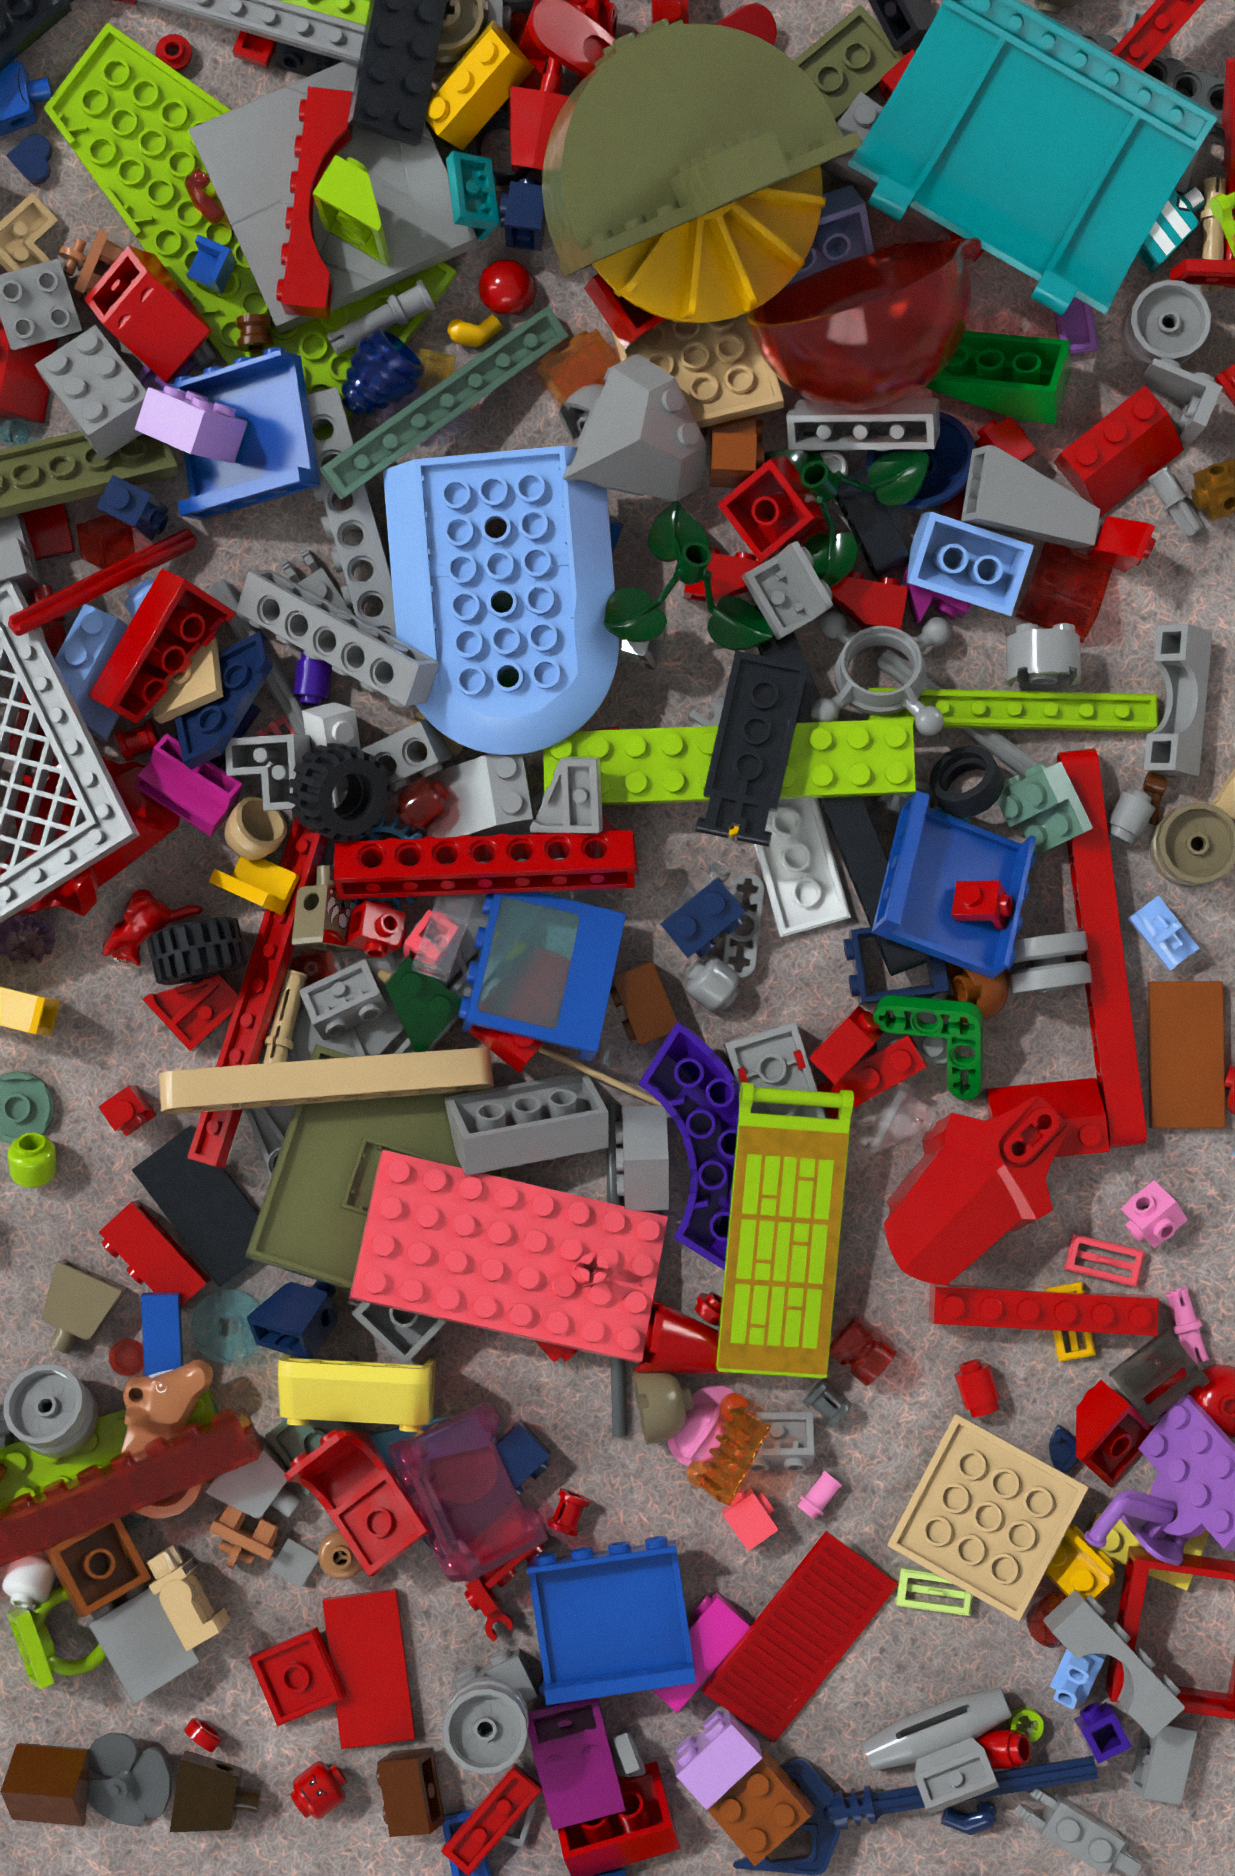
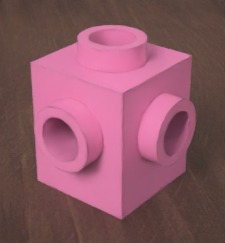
[1120,1180,1188,1249]

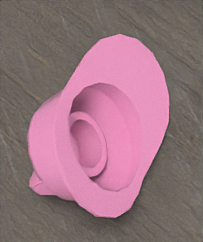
[668,1385,744,1468]

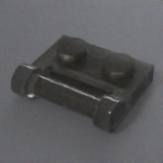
[1109,1328,1210,1426]

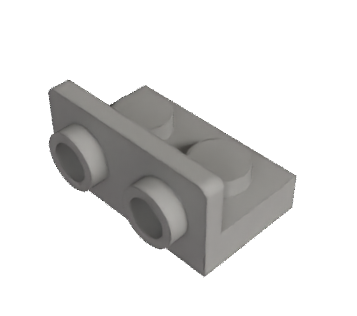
[299,959,390,1040]
[739,1412,815,1472]

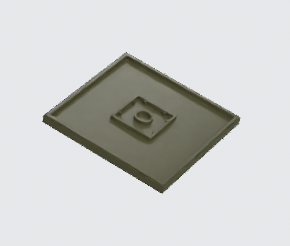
[245,1044,510,1326]

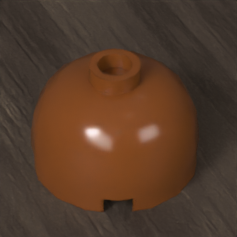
[945,961,1010,1024]

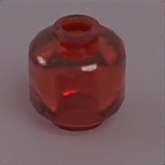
[396,777,451,832]
[1026,1592,1067,1648]

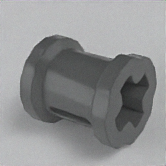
[803,1378,852,1428]

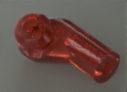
[184,168,225,225]

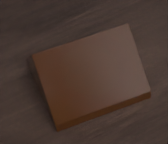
[0,1743,90,1826]

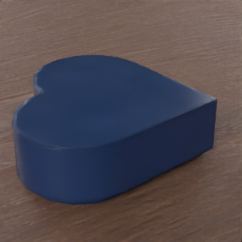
[6,134,52,184]

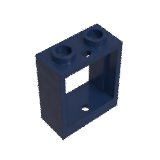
[843,927,949,1004]

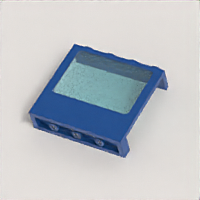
[458,892,626,1061]

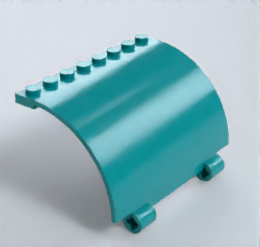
[847,0,1219,316]

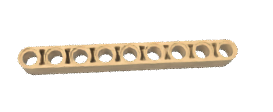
[158,1048,494,1114]

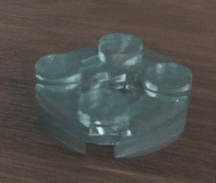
[191,1289,260,1363]

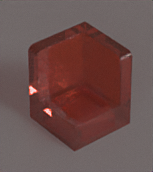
[76,515,135,569]

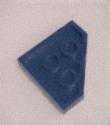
[175,631,273,770]

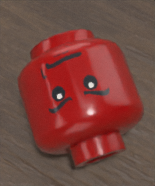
[290,1761,348,1819]

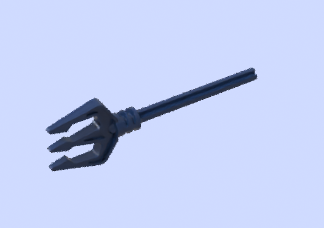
[733,1756,1098,1875]

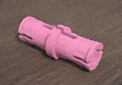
[1164,1287,1209,1365]

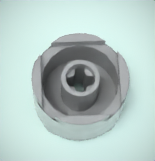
[1006,623,1081,690]

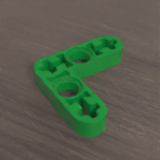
[873,995,983,1100]

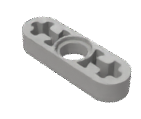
[722,873,764,979]

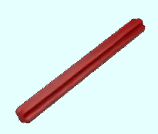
[8,528,197,636]

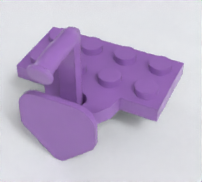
[1085,1392,1235,1566]

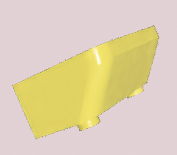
[278,1354,437,1432]

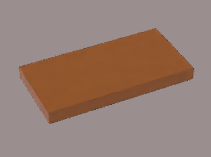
[1147,981,1225,1128]

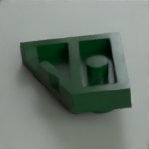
[385,955,462,1052]

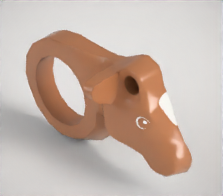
[116,1360,214,1519]

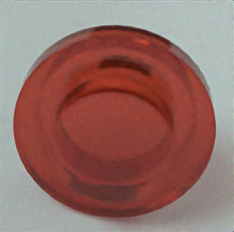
[109,1338,144,1376]

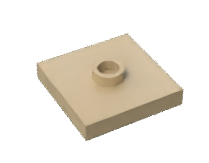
[153,638,223,724]

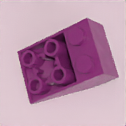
[528,1698,626,1831]

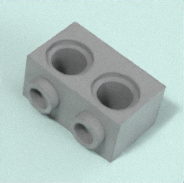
[361,720,452,792]

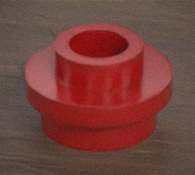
[156,34,192,71]
[694,1292,722,1326]

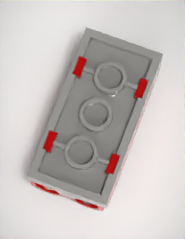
[724,1022,826,1118]

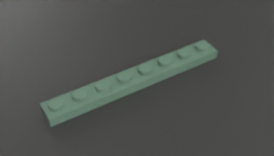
[319,305,569,500]

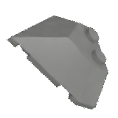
[562,353,707,503]

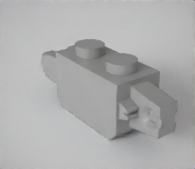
[1015,1788,1142,1876]

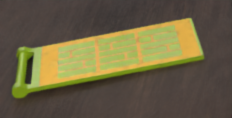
[716,1082,854,1378]

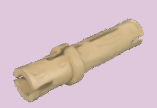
[1199,177,1227,291]
[263,970,308,1064]

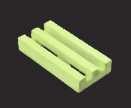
[895,1567,973,1616]

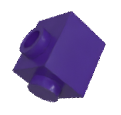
[1074,1702,1132,1764]

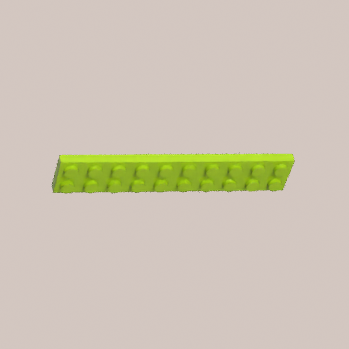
[543,719,916,806]

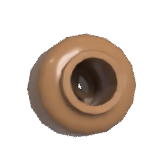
[318,1528,362,1580]

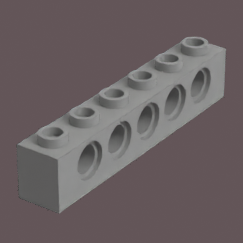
[236,570,440,708]

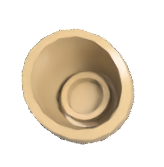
[224,797,287,860]

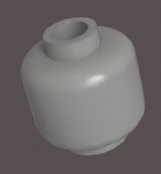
[685,957,741,1011]

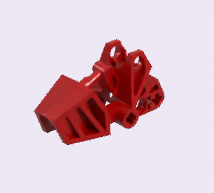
[508,0,618,173]

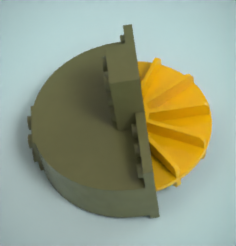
[542,18,862,323]

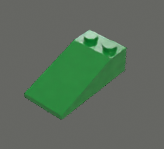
[910,327,1071,424]

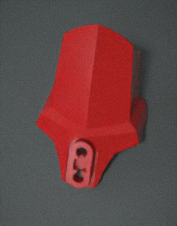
[0,755,180,923]
[883,1096,1069,1286]

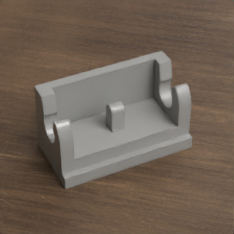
[1129,1720,1197,1805]

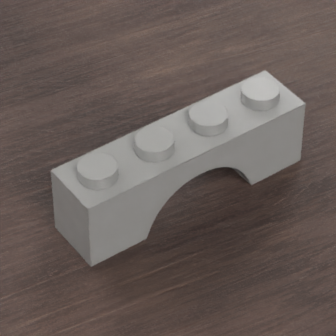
[1144,624,1212,777]
[1043,1589,1185,1739]

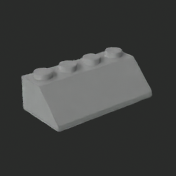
[445,1072,609,1176]

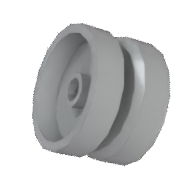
[1121,279,1211,369]
[1009,931,1093,994]
[3,1364,99,1458]
[442,1676,529,1775]

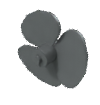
[87,1733,171,1826]

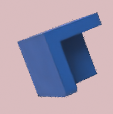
[187,235,237,295]

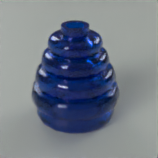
[341,328,425,416]

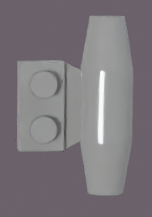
[862,1687,1012,1815]

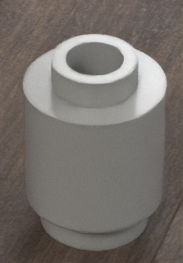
[1107,789,1155,847]

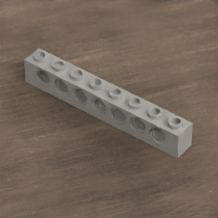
[307,387,396,675]

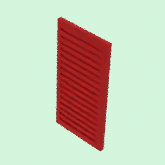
[701,1530,898,1743]

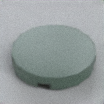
[0,1071,55,1144]

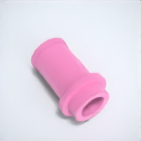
[798,1471,843,1520]

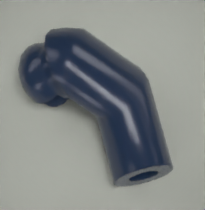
[941,1801,997,1835]

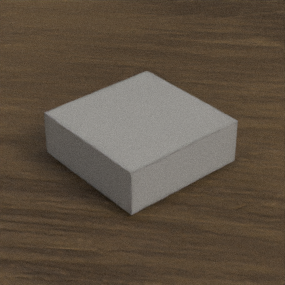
[270,1536,318,1589]

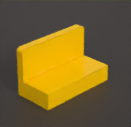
[208,857,300,916]

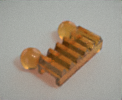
[686,1393,771,1506]

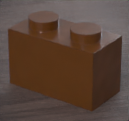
[610,961,677,1046]
[376,1747,445,1837]

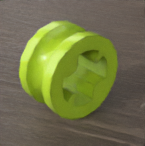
[1008,1706,1044,1743]

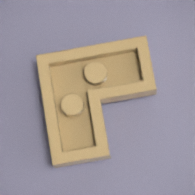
[0,192,58,272]

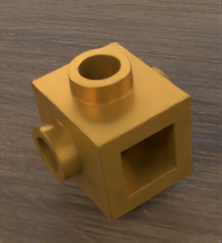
[1191,458,1235,521]

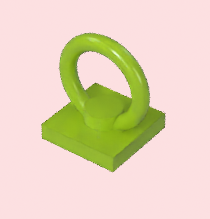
[6,1586,107,1689]

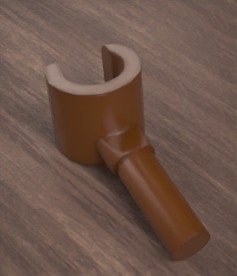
[1142,772,1167,825]

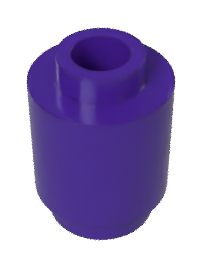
[293,651,332,706]

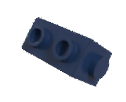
[96,475,169,541]

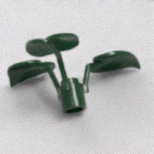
[765,449,930,587]
[603,501,773,651]

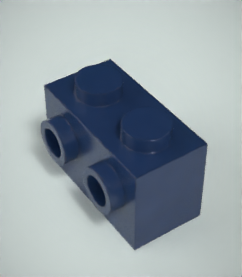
[499,179,546,252]

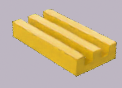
[1044,1281,1096,1362]

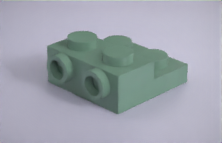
[997,762,1093,855]

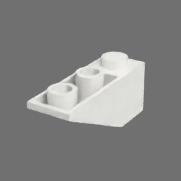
[302,702,361,809]

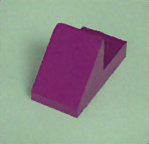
[902,568,971,627]

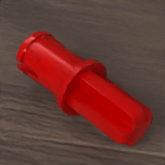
[29,585,67,659]

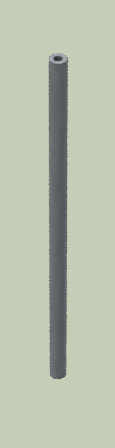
[605,1104,627,1437]

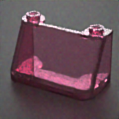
[389,1401,549,1582]

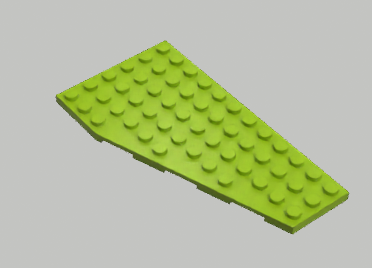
[44,22,458,441]

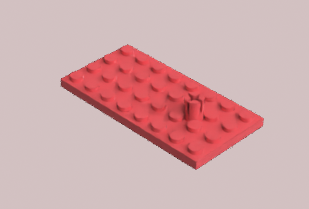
[349,1150,668,1363]

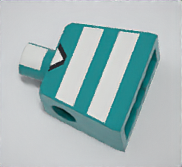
[1137,187,1205,275]

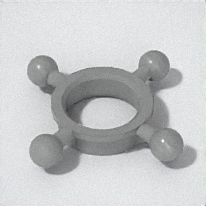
[809,610,951,736]

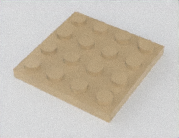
[611,308,784,429]
[887,1414,1090,1622]

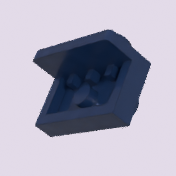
[660,877,747,958]

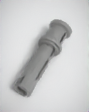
[326,279,436,356]

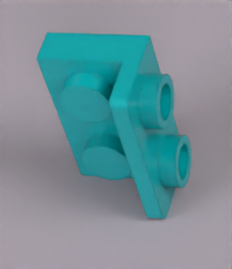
[446,151,501,240]

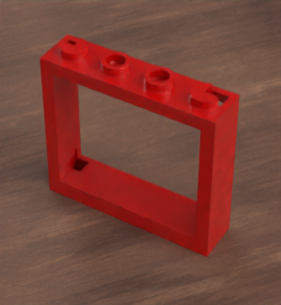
[1105,1546,1235,1719]

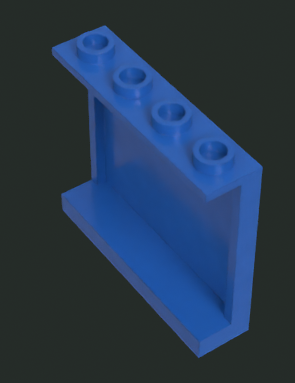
[161,347,321,520]
[871,790,1037,979]
[526,1536,696,1705]

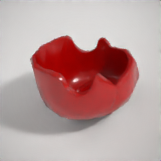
[477,259,537,316]

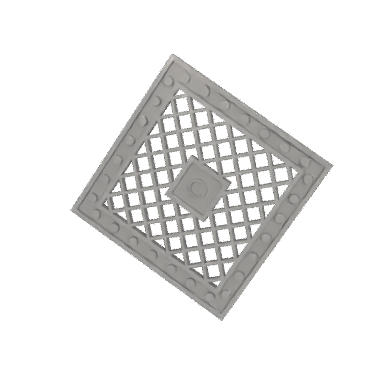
[0,580,140,923]

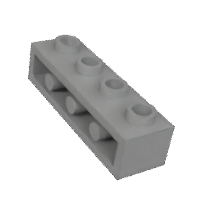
[786,398,940,451]

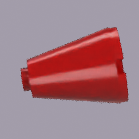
[634,1300,726,1374]

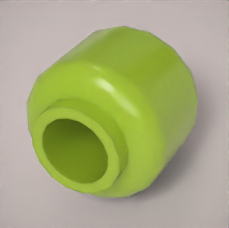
[7,1133,57,1188]

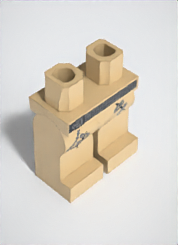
[147,1543,231,1652]

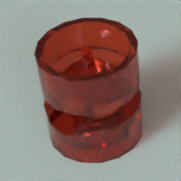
[829,1316,897,1386]

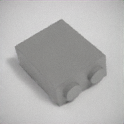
[87,1583,199,1704]

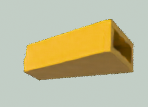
[0,986,60,1036]

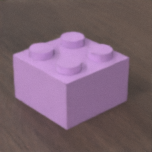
[134,385,248,464]
[674,1709,762,1810]

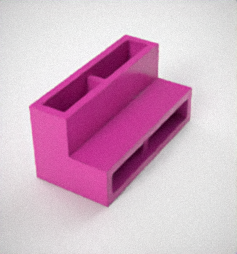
[135,733,243,837]

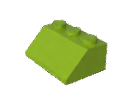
[312,155,391,266]

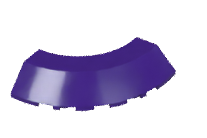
[638,1021,752,1270]

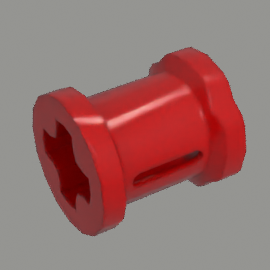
[115,719,160,762]
[547,1488,591,1536]

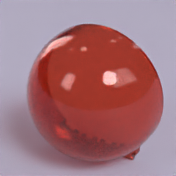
[747,238,981,411]

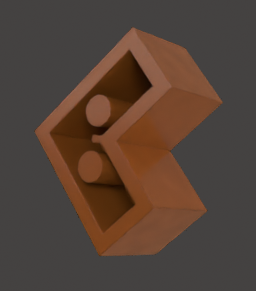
[709,415,764,488]

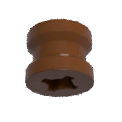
[236,314,274,353]

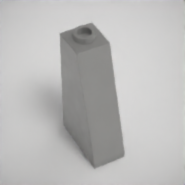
[961,445,1101,549]

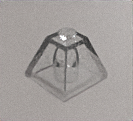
[863,1083,940,1153]

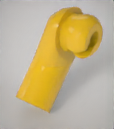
[447,314,503,348]

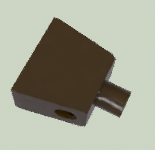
[170,1751,261,1832]

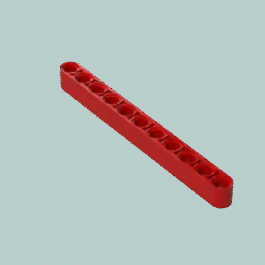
[1057,748,1147,1148]

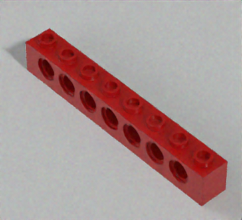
[334,829,635,900]

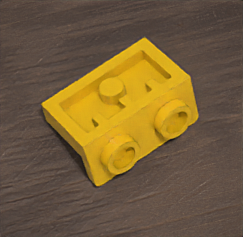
[1045,1524,1116,1601]

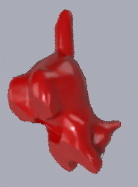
[101,889,203,966]

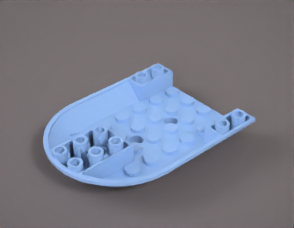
[383,446,619,755]

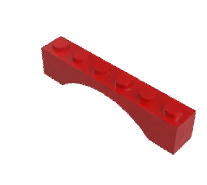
[276,86,353,319]
[683,546,908,630]
[929,1283,1159,1336]

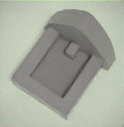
[610,1731,646,1777]

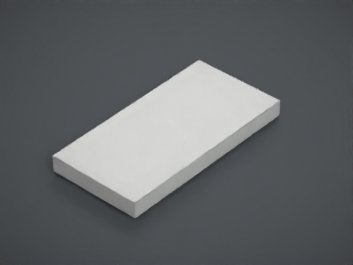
[754,798,851,938]

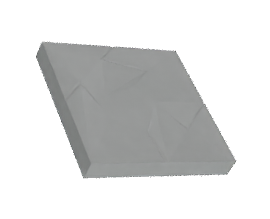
[188,61,478,334]

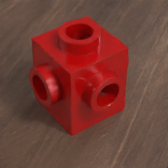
[345,901,407,958]

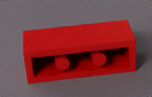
[99,1200,212,1309]

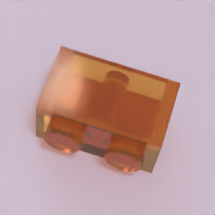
[536,328,619,411]

